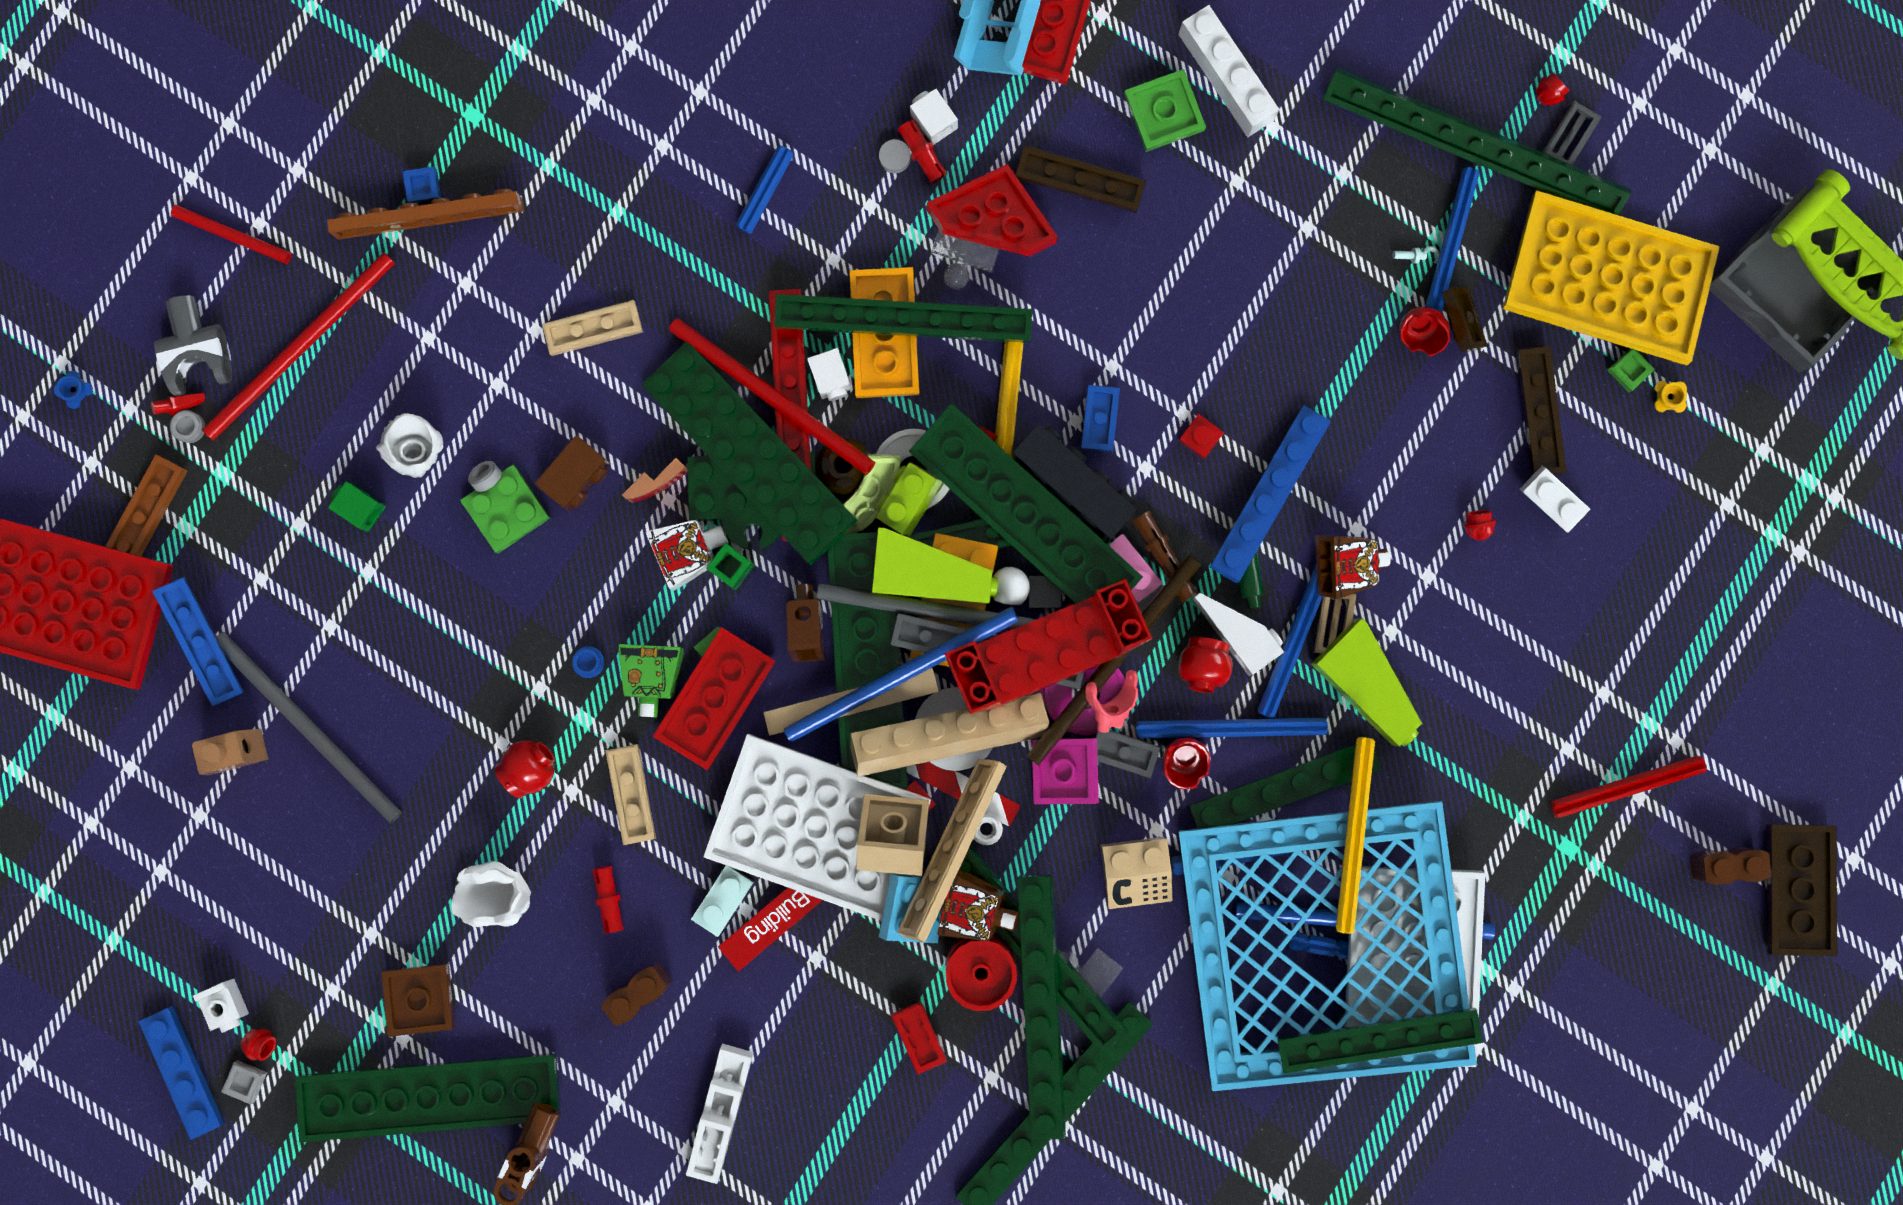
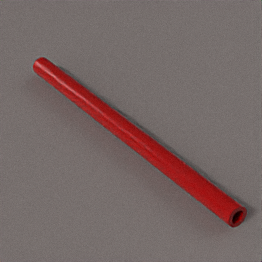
[202,252,396,441]
[669,318,875,475]

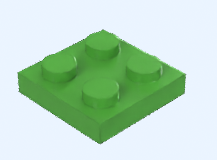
[1124,69,1206,152]
[460,465,550,554]

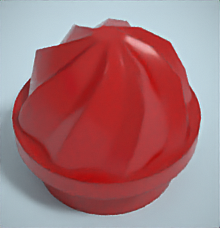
[1536,72,1570,106]
[1463,510,1496,541]
[241,1028,276,1061]

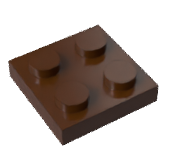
[381,963,455,1037]

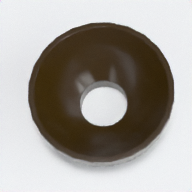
[816,438,870,496]

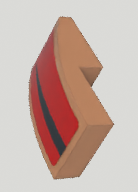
[622,458,688,503]

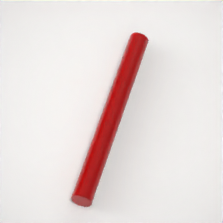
[171,205,292,264]

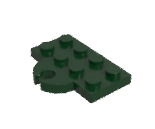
[687,452,816,550]

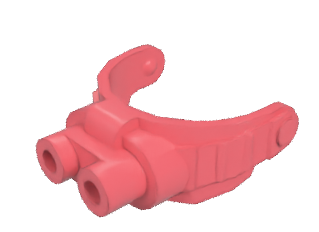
[1086,670,1138,733]

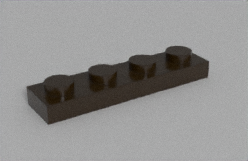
[1016,145,1146,213]
[1515,346,1567,476]

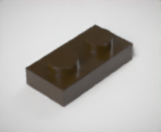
[1442,286,1488,353]

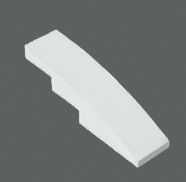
[686,1044,754,1184]

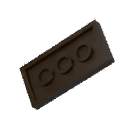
[1767,824,1837,956]

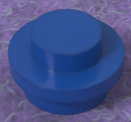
[572,646,605,678]

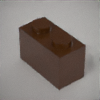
[534,435,611,512]

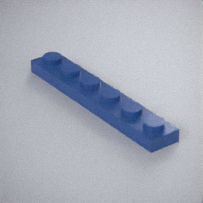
[1210,405,1331,583]

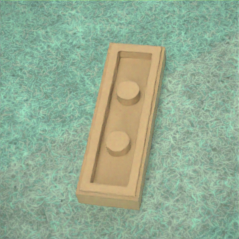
[542,300,643,356]
[605,744,656,845]

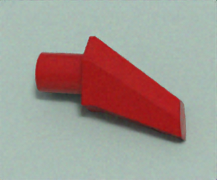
[151,393,205,416]

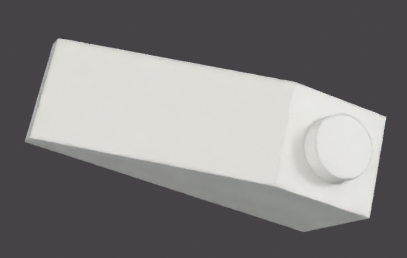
[1192,593,1284,676]

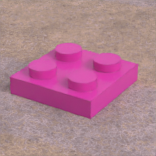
[1032,738,1099,804]

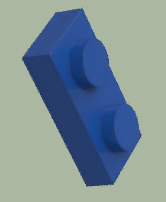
[1081,385,1120,453]

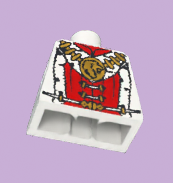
[646,520,728,591]

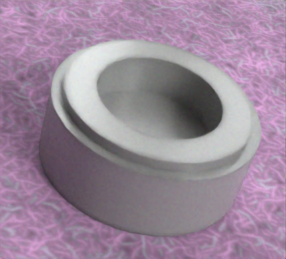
[879,139,911,173]
[170,410,205,443]
[468,461,502,492]

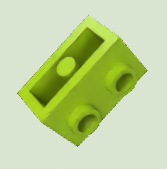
[876,462,943,536]

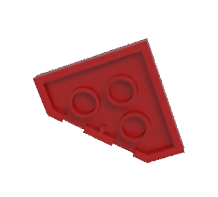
[926,164,1058,257]

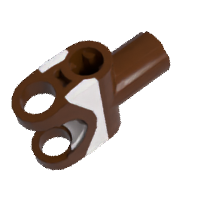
[493,1102,561,1205]

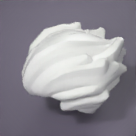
[376,413,443,478]

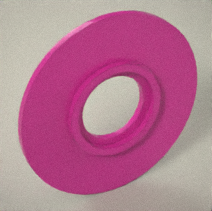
[1044,666,1125,735]

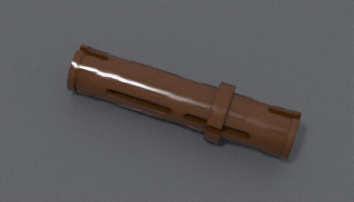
[1132,510,1199,603]

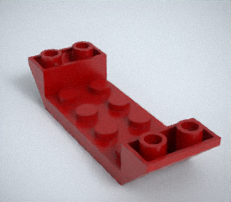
[944,579,1152,715]

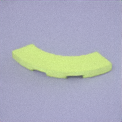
[843,454,901,534]

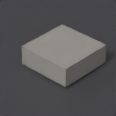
[221,1060,267,1104]

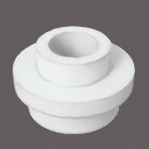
[973,813,1003,845]

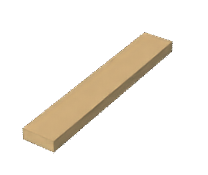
[897,759,1007,943]

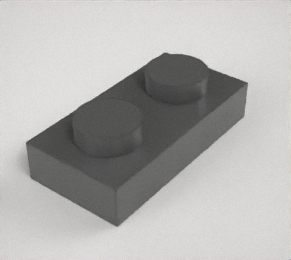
[1095,730,1161,778]

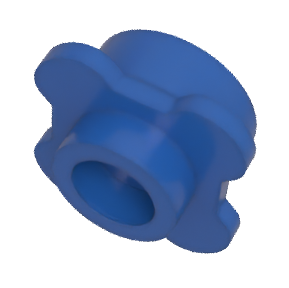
[54,371,93,409]

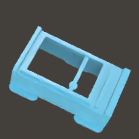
[954,0,1041,76]

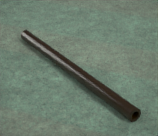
[1026,555,1201,766]

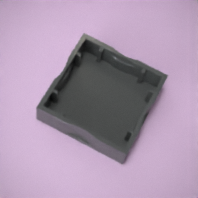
[1709,186,1882,373]

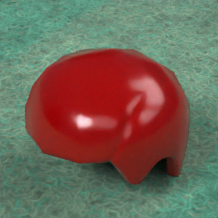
[1399,307,1450,356]
[1162,737,1210,789]

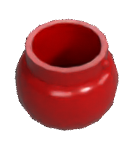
[1178,637,1233,693]
[495,740,555,798]

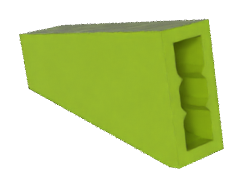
[872,527,998,603]
[1311,618,1422,747]

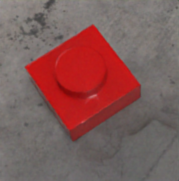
[1178,414,1224,459]

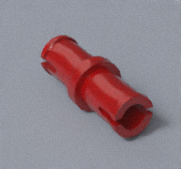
[897,119,948,184]
[591,865,624,934]

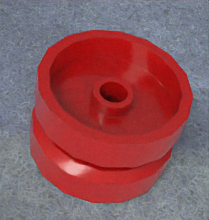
[945,935,1017,1011]

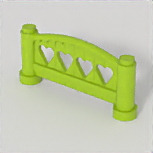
[1772,169,1903,360]

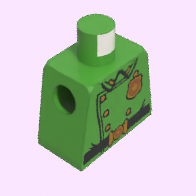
[619,644,684,717]

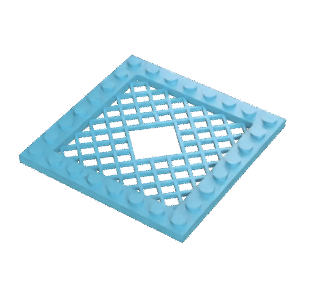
[1179,801,1477,1091]

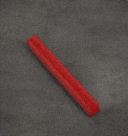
[1550,756,1707,818]

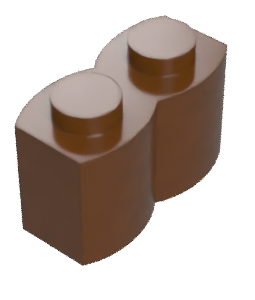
[1690,847,1771,885]
[601,963,672,1026]

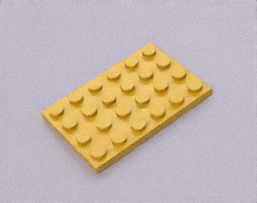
[1502,190,1720,366]

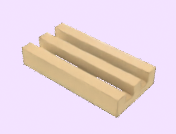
[1313,594,1357,654]

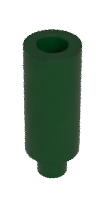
[1239,552,1264,609]

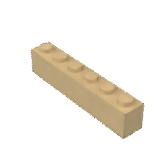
[850,693,1049,777]

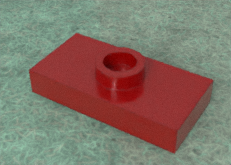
[891,1000,947,1075]

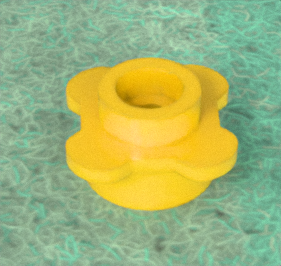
[1654,381,1687,413]

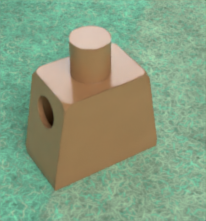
[192,729,269,776]

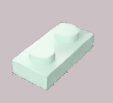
[691,865,754,937]

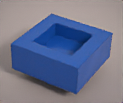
[403,166,441,204]

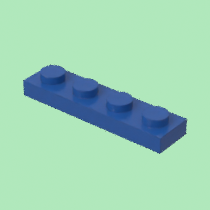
[152,576,243,706]
[138,1006,225,1140]

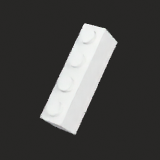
[1178,5,1279,138]

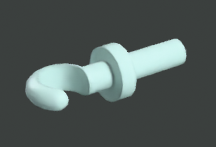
[1392,246,1440,264]

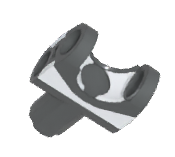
[154,295,232,396]

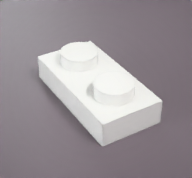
[1520,466,1590,533]

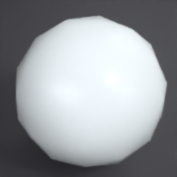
[993,567,1030,605]

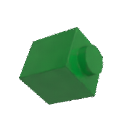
[328,481,386,532]
[706,543,755,590]

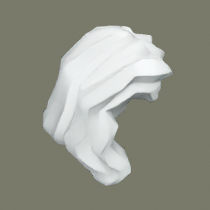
[451,861,531,927]

